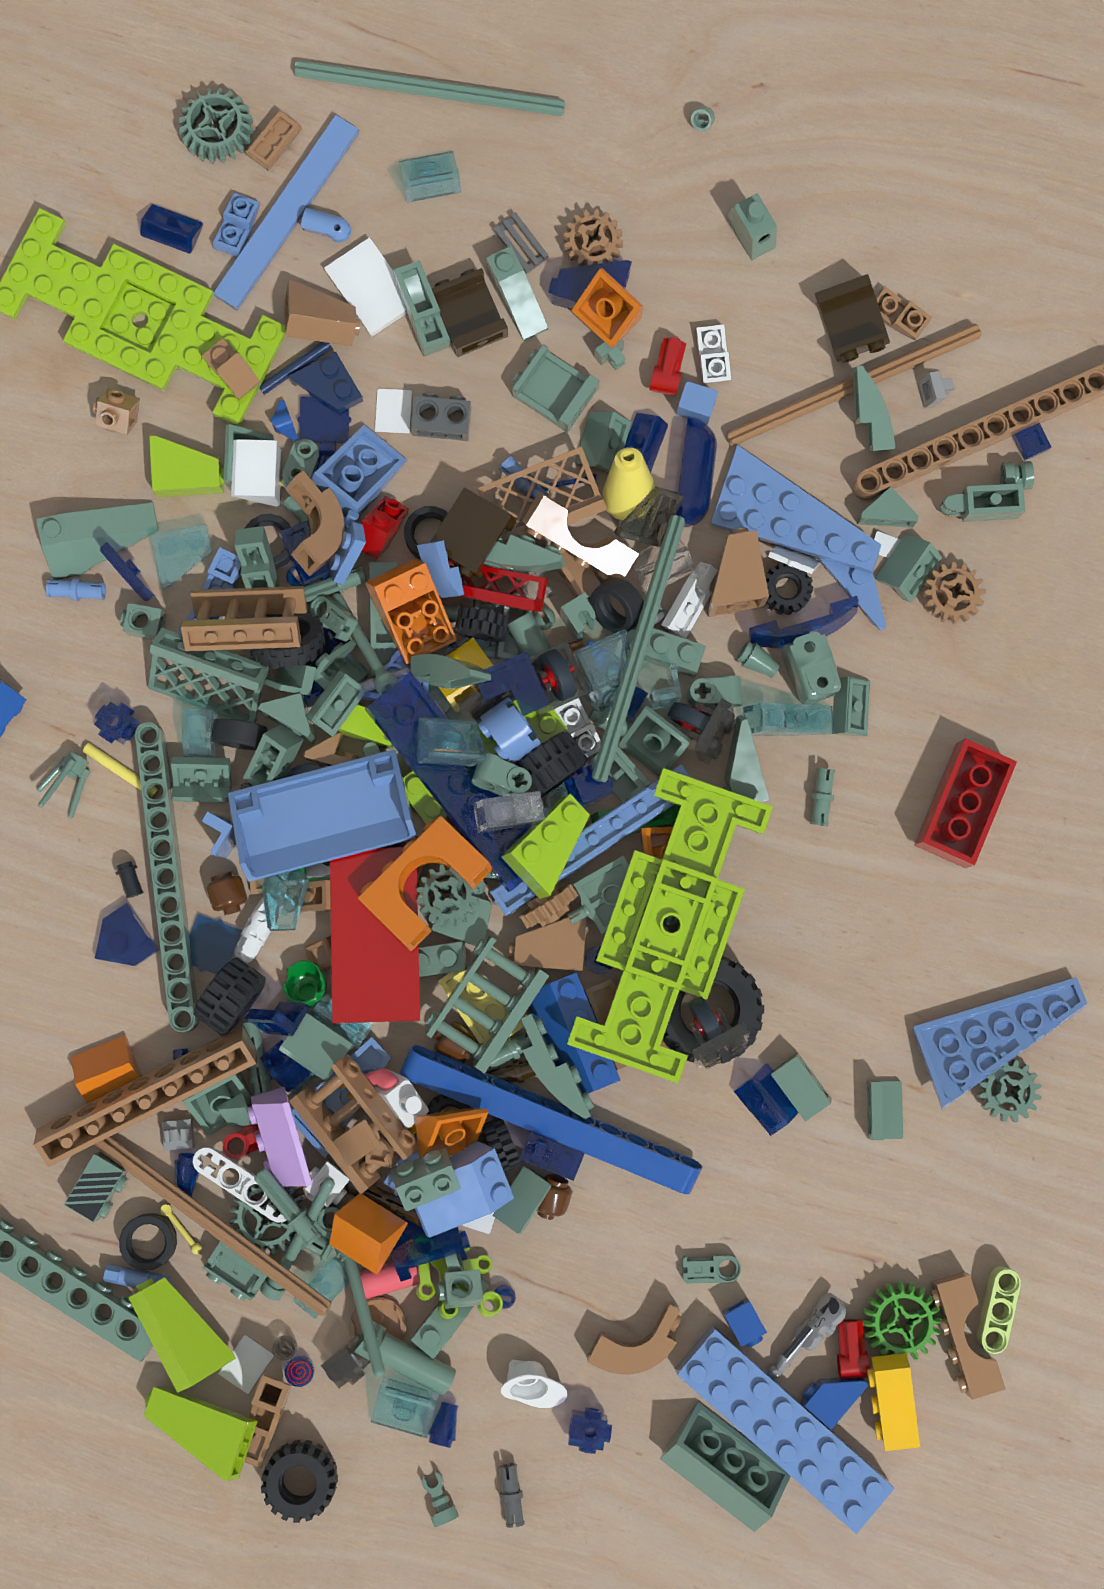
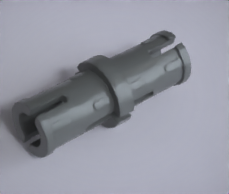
[498,1463,525,1528]

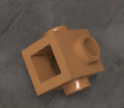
[93,388,140,435]

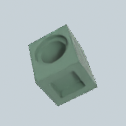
[120,603,167,640]
[437,1269,483,1309]

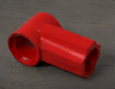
[649,337,686,397]
[222,1124,260,1159]
[837,1319,870,1380]

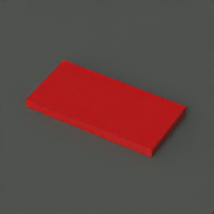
[330,847,420,1023]

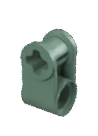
[687,676,743,708]
[472,753,532,799]
[301,1204,343,1262]

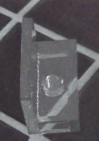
[631,539,695,595]

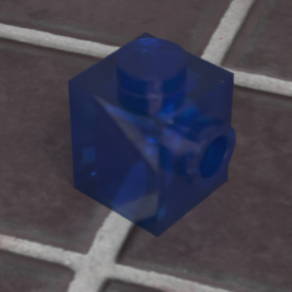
[564,765,614,806]

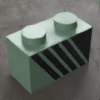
[64,1152,129,1223]

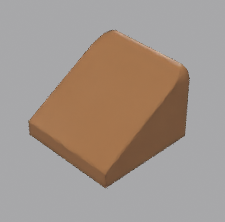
[304,936,332,971]

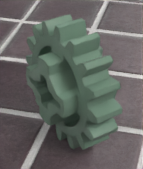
[416,864,480,928]
[977,1060,1042,1122]

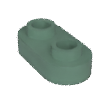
[282,439,319,488]

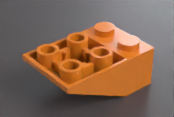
[365,559,457,664]

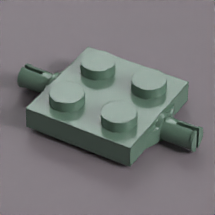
[567,855,649,935]

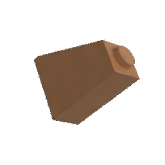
[284,280,361,346]
[509,914,587,971]

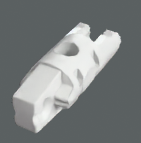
[234,892,284,964]

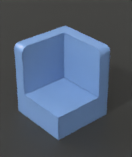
[676,382,718,425]

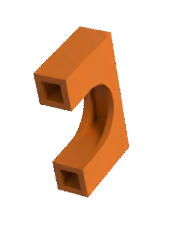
[358,816,493,951]

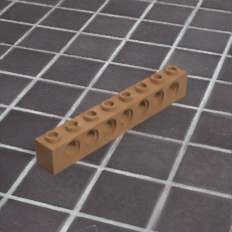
[33,1026,256,1167]

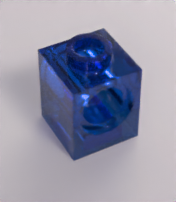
[260,1040,310,1092]

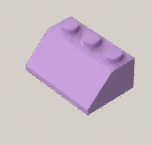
[247,1087,312,1186]

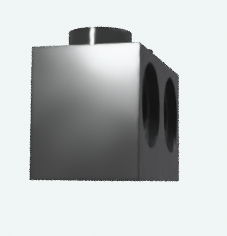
[411,393,472,441]

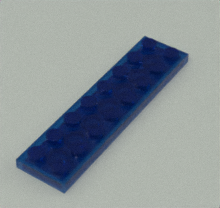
[365,673,531,892]

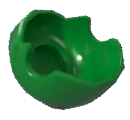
[283,960,327,1007]

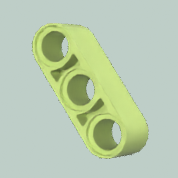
[976,1266,1021,1354]

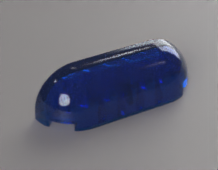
[675,418,717,527]

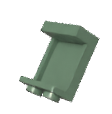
[511,344,599,433]

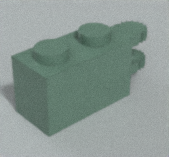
[939,483,1025,522]
[625,628,706,678]

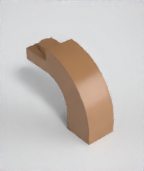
[285,471,344,576]
[587,1301,682,1374]
[244,1374,291,1468]

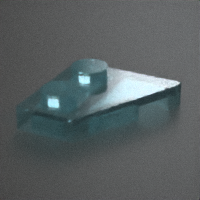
[150,524,213,589]

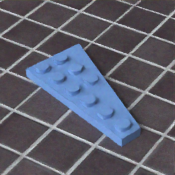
[711,445,881,574]
[912,977,1087,1109]

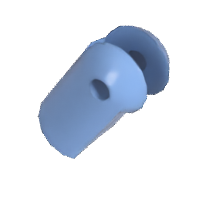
[301,208,351,242]

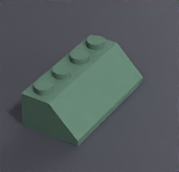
[660,1402,791,1532]

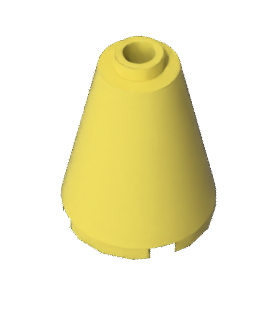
[602,448,658,521]

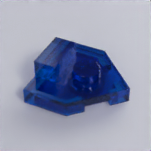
[95,903,160,966]

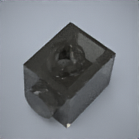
[321,1335,370,1389]

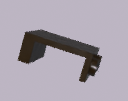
[431,268,508,358]
[815,274,890,363]
[430,487,516,580]

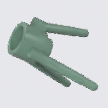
[37,751,90,818]

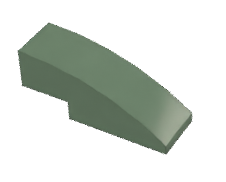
[394,260,450,356]
[852,366,895,452]
[234,526,279,588]
[411,654,491,690]

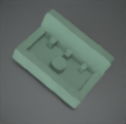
[314,639,370,690]
[171,757,232,803]
[391,1148,461,1211]

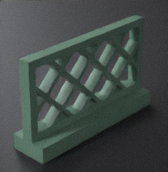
[148,628,269,723]

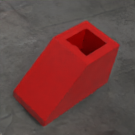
[361,496,409,560]

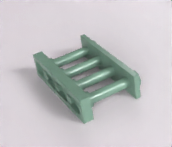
[424,936,549,1073]

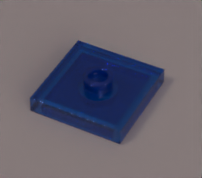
[99,542,154,601]

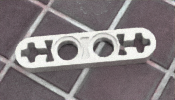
[193,1147,287,1222]

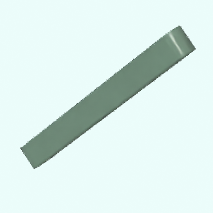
[135,722,199,1032]

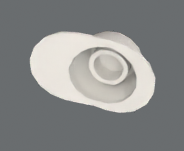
[501,1360,567,1408]

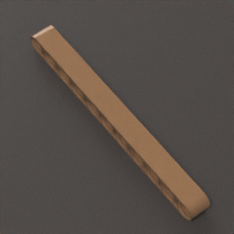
[853,363,1104,500]

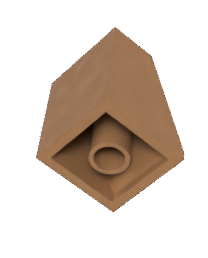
[707,528,769,617]

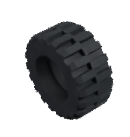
[662,956,764,1065]

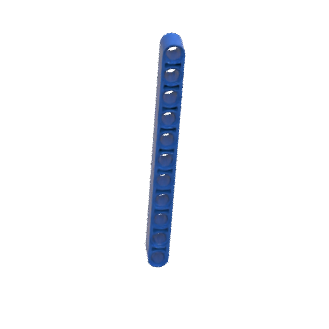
[400,1045,703,1194]

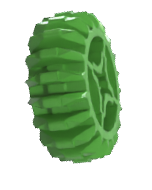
[863,1281,942,1360]

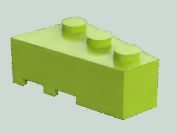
[501,794,590,899]

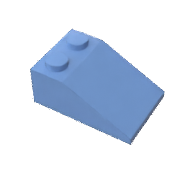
[312,425,407,518]
[415,1141,514,1237]

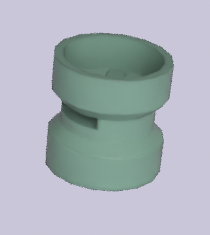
[1000,461,1034,490]

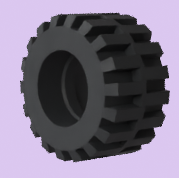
[515,731,588,801]
[193,957,266,1036]
[261,1440,338,1523]

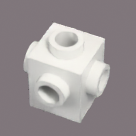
[305,1160,349,1207]

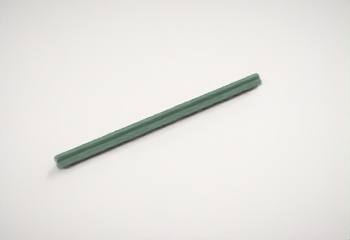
[294,60,565,116]
[592,515,685,782]

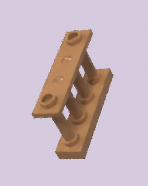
[181,586,307,651]
[289,1054,418,1194]

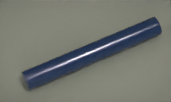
[259,342,332,395]

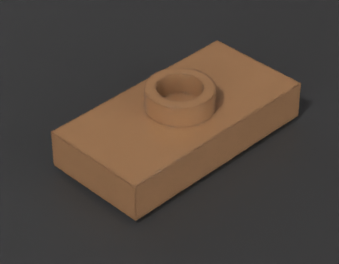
[246,110,302,171]

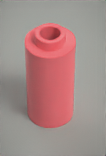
[359,1257,420,1299]

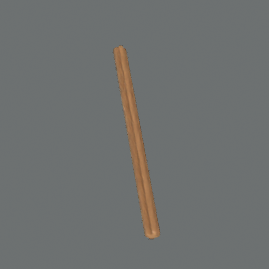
[726,323,981,446]
[95,1137,332,1316]

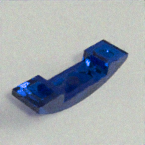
[749,596,859,648]

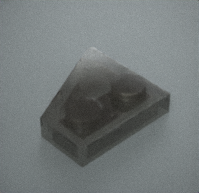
[614,486,683,548]

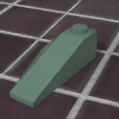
[36,502,159,580]

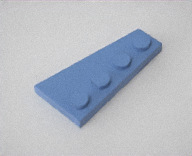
[292,1037,392,1158]

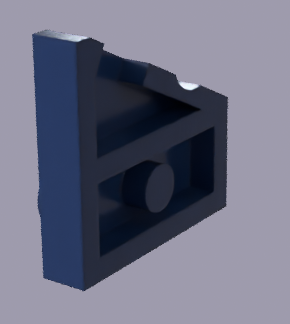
[289,352,363,414]

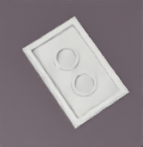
[324,237,407,337]

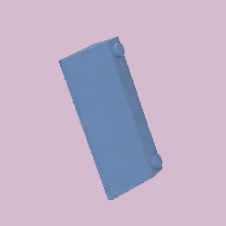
[228,749,417,882]

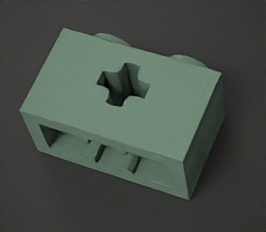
[243,724,304,786]

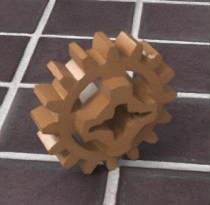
[563,209,623,272]
[922,562,986,624]
[519,883,578,929]

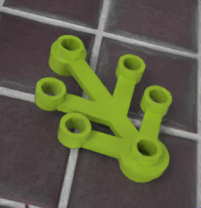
[407,1234,503,1320]

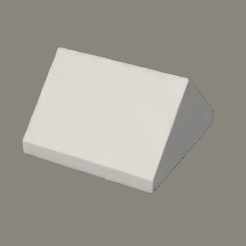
[231,440,282,506]

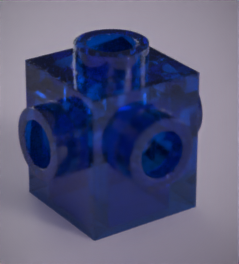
[94,701,140,745]
[568,1407,612,1454]

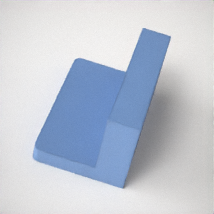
[202,811,236,858]

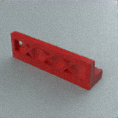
[448,561,548,612]

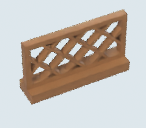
[477,446,607,545]

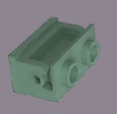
[203,1241,268,1301]

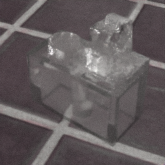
[473,791,545,833]

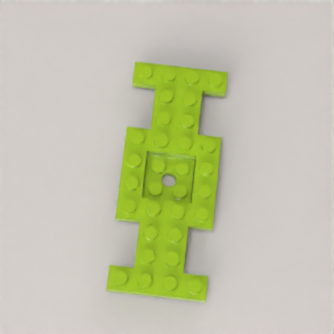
[0,208,286,427]
[567,768,773,1084]

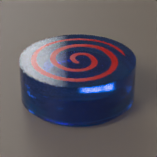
[285,1356,315,1387]

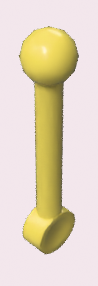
[160,1204,202,1255]

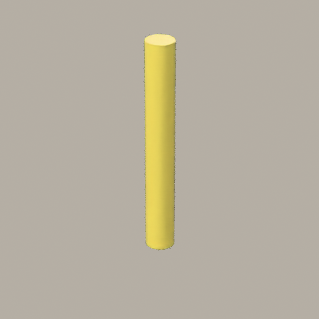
[83,743,159,798]

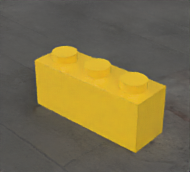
[867,1353,920,1451]

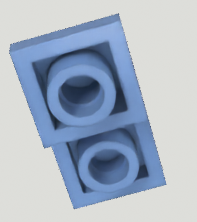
[213,193,260,257]
[417,540,464,598]

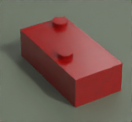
[914,738,1017,869]

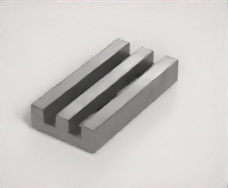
[493,212,548,274]

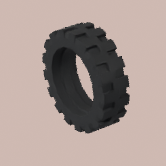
[250,612,326,669]

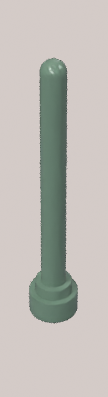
[332,593,400,698]
[260,1178,335,1301]
[335,1248,385,1378]

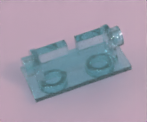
[312,994,374,1050]

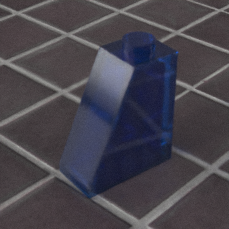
[548,260,632,310]

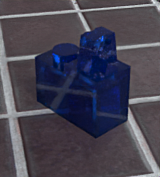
[520,1131,585,1181]

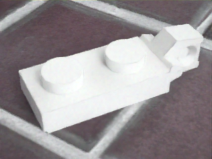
[661,562,718,639]

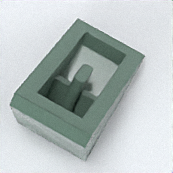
[857,487,918,528]

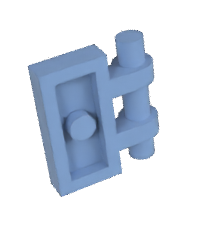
[329,510,366,585]

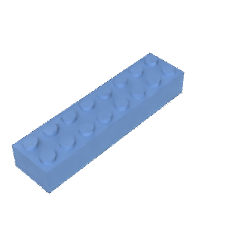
[675,1324,895,1534]

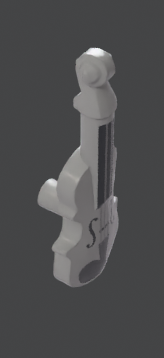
[768,1293,846,1379]

